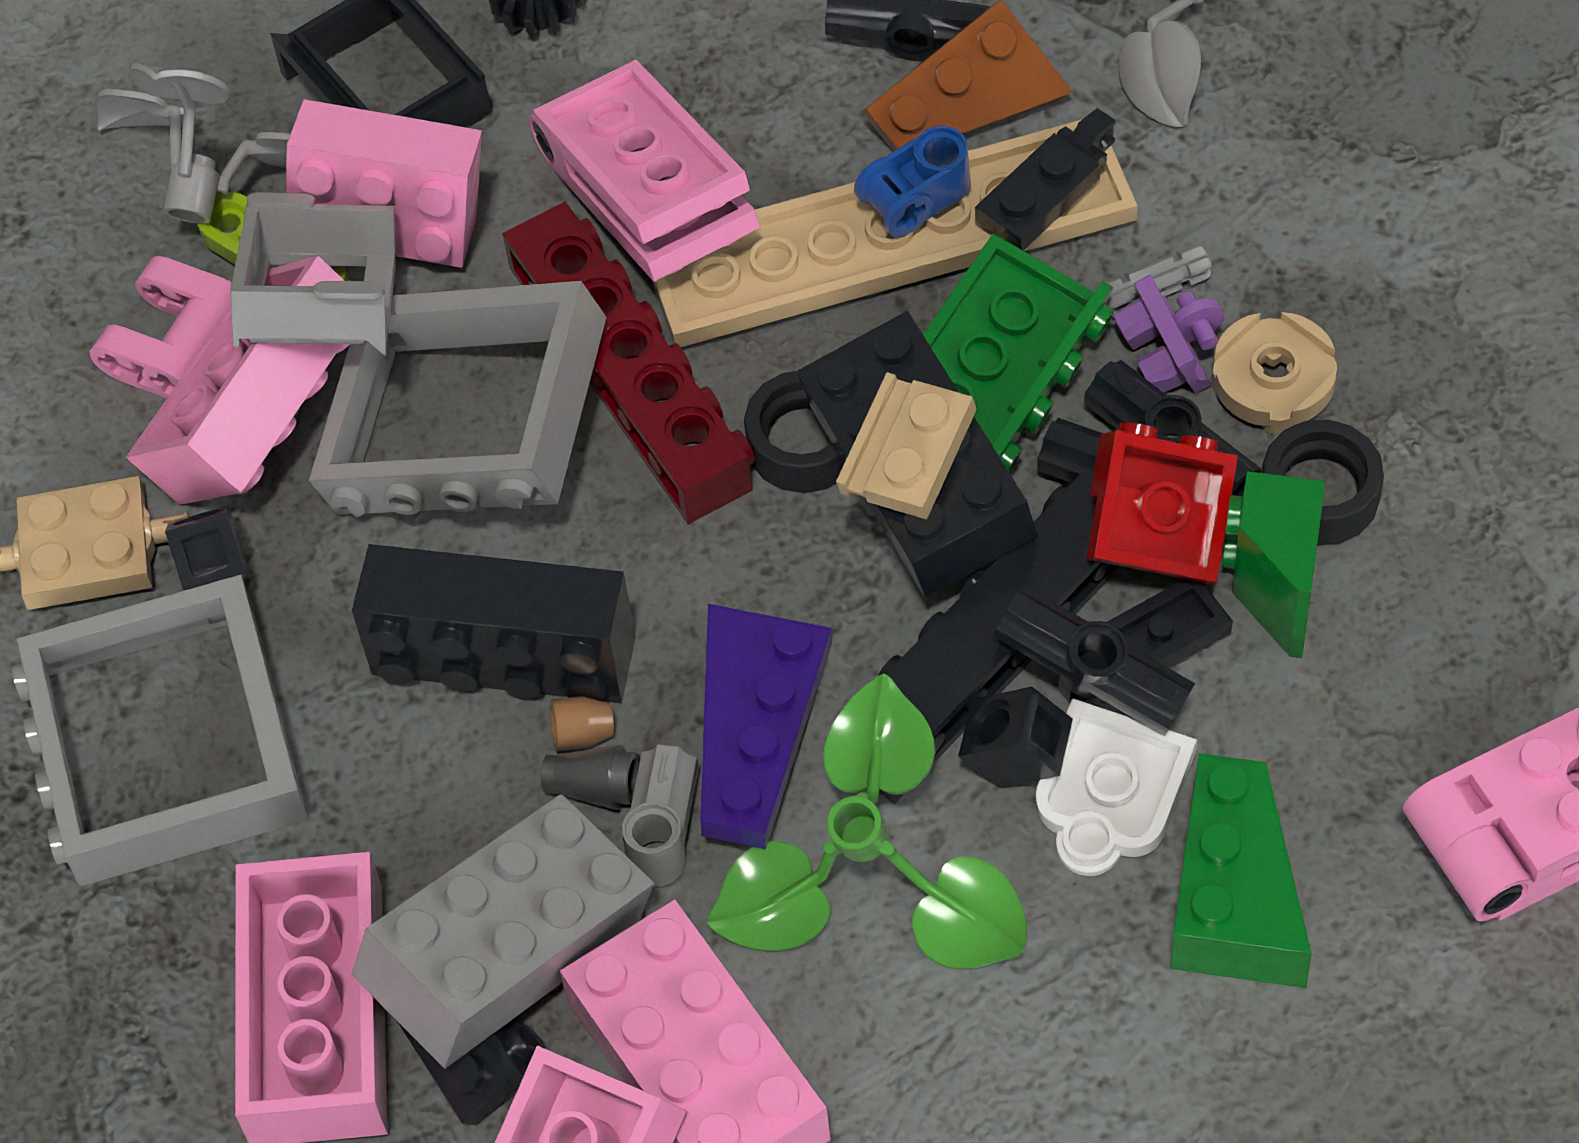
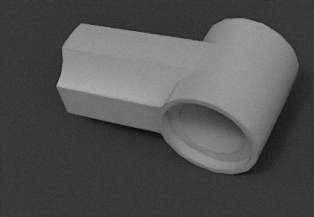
[622,744,699,887]

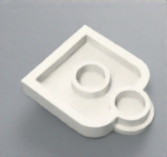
[1036,698,1197,876]

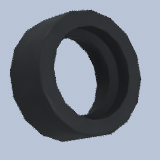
[744,371,844,493]
[1262,419,1384,545]

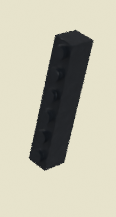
[834,470,1122,804]

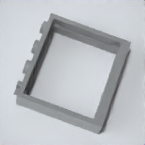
[309,281,606,517]
[11,575,309,887]

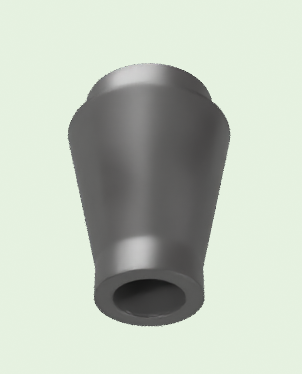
[541,745,641,810]

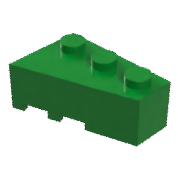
[1170,753,1312,988]

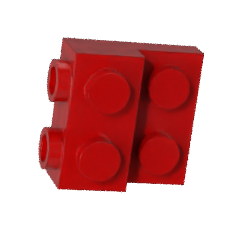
[1086,422,1238,584]

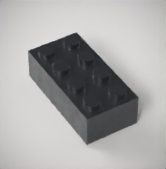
[796,310,1038,598]
[352,544,636,703]

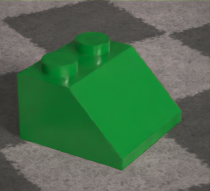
[1223,471,1325,658]

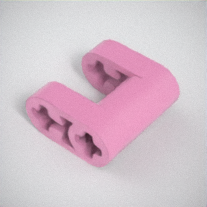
[89,256,232,398]

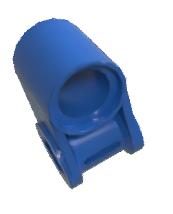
[854,126,971,237]

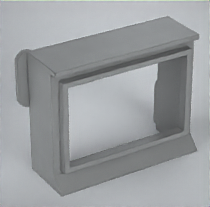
[230,192,396,356]

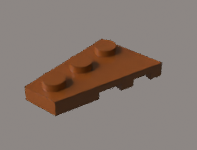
[862,0,1073,152]

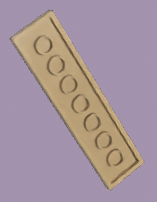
[651,120,1138,347]

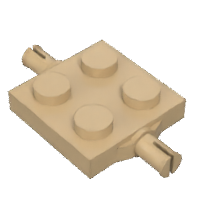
[0,476,189,610]

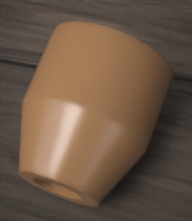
[550,696,614,751]

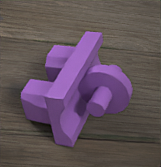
[1113,274,1225,394]

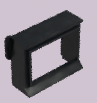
[270,0,492,127]

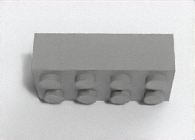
[351,794,655,1069]

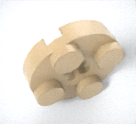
[1212,312,1337,434]

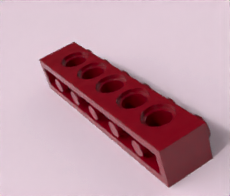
[502,201,755,525]

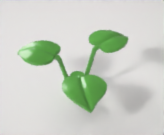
[706,674,1027,970]

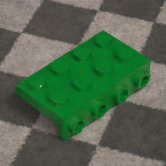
[923,233,1115,473]

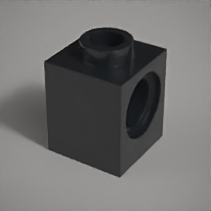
[165,505,248,591]
[958,686,1073,788]

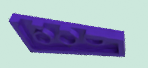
[700,604,832,849]

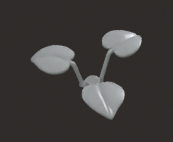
[1119,0,1203,127]
[96,63,290,224]

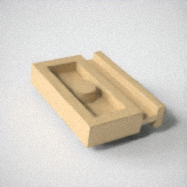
[836,372,977,520]

